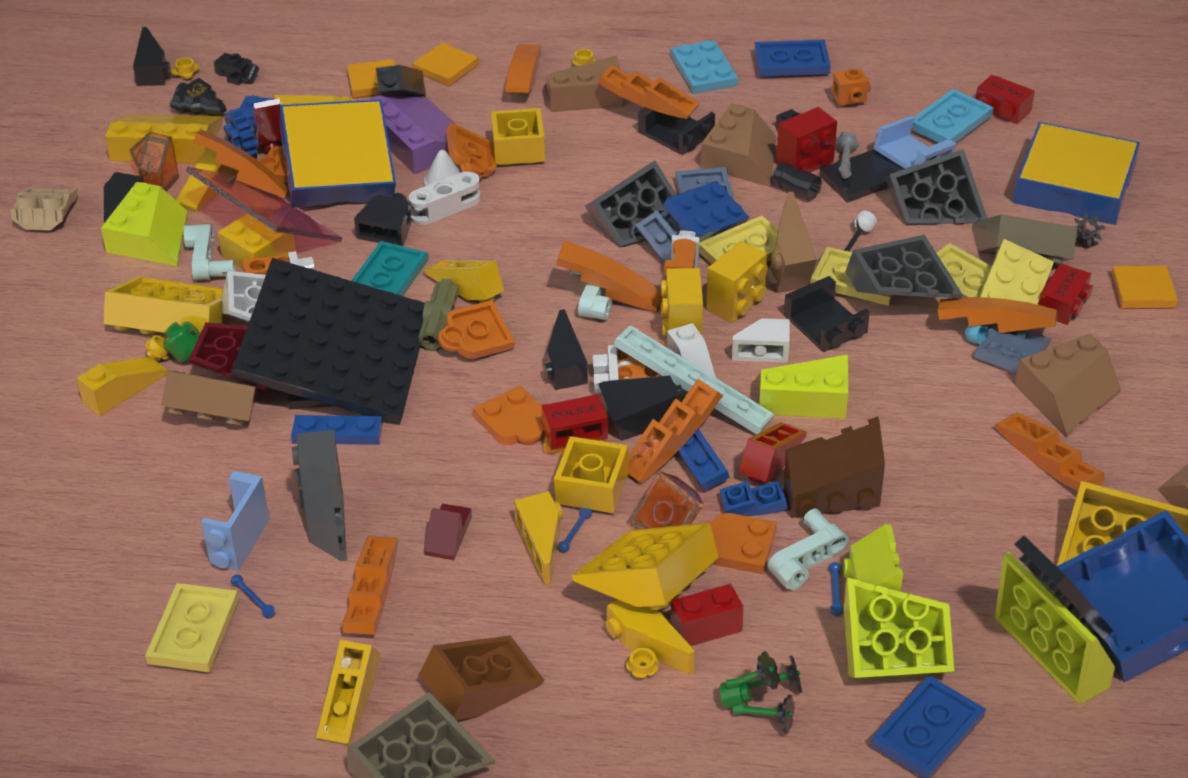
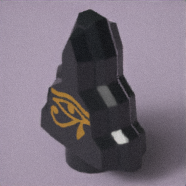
[170,78,227,116]

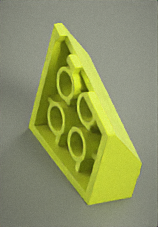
[101,182,188,267]
[759,355,848,419]
[843,524,903,592]
[844,577,954,678]

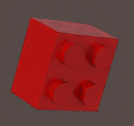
[776,107,837,172]

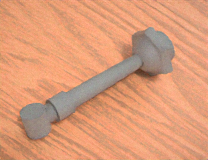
[836,132,859,178]

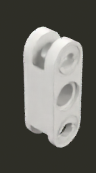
[409,172,481,225]

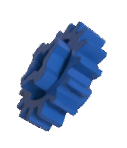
[224,108,259,159]

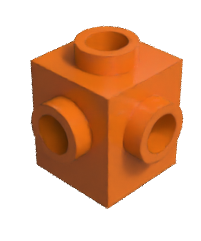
[832,68,871,106]

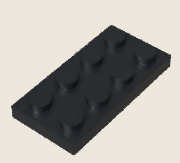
[1014,535,1114,639]

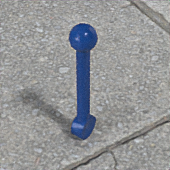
[558,508,592,553]
[829,562,843,616]
[231,574,275,619]

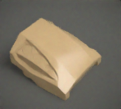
[11,187,78,230]

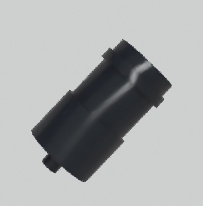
[772,162,822,201]

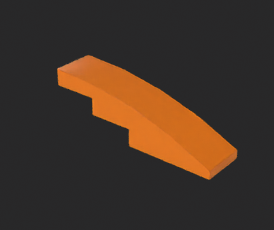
[505,44,541,93]
[598,64,700,119]
[193,130,289,198]
[556,240,661,313]
[937,297,1057,333]
[629,379,723,483]
[996,412,1105,492]
[343,535,398,635]

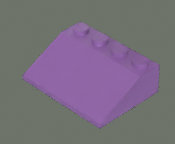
[370,94,455,174]

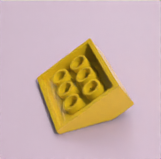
[105,114,223,163]
[104,276,228,334]
[1057,481,1188,566]
[572,523,719,610]

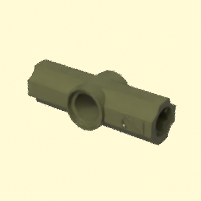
[419,279,459,351]

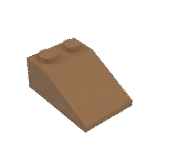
[768,191,817,293]

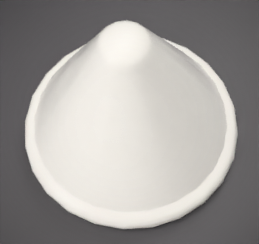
[423,150,463,186]

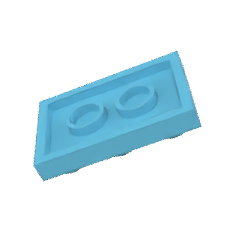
[670,40,738,94]
[911,89,993,143]

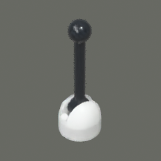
[844,211,877,252]

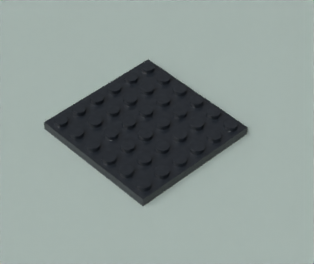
[231,258,425,425]

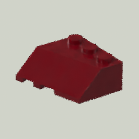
[189,322,277,392]

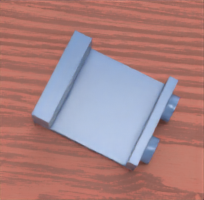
[873,116,957,169]
[201,470,270,571]

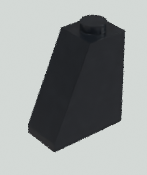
[375,65,426,97]
[598,375,685,440]

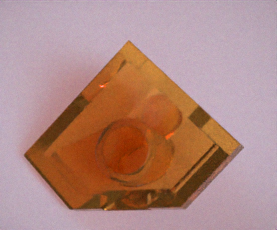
[129,132,180,192]
[627,471,704,530]

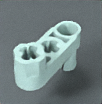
[184,224,235,280]
[571,270,612,321]
[768,509,849,591]

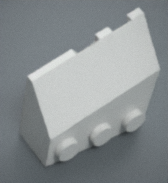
[222,271,266,322]

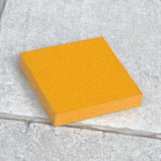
[412,42,479,86]
[347,59,395,98]
[1111,266,1178,308]

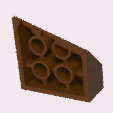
[783,416,885,518]

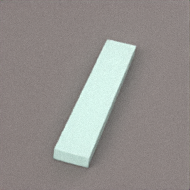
[614,325,774,434]

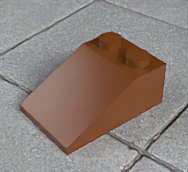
[419,635,544,720]

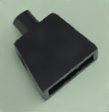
[354,193,412,246]

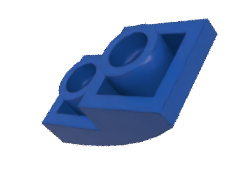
[720,480,788,516]

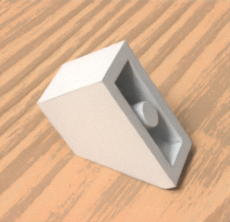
[732,318,790,363]
[667,323,716,378]

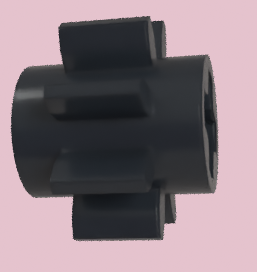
[1074,213,1106,246]

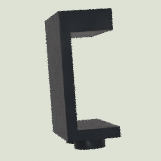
[638,107,715,156]
[784,276,870,352]

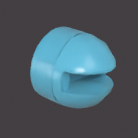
[965,324,989,344]

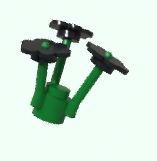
[720,651,802,734]

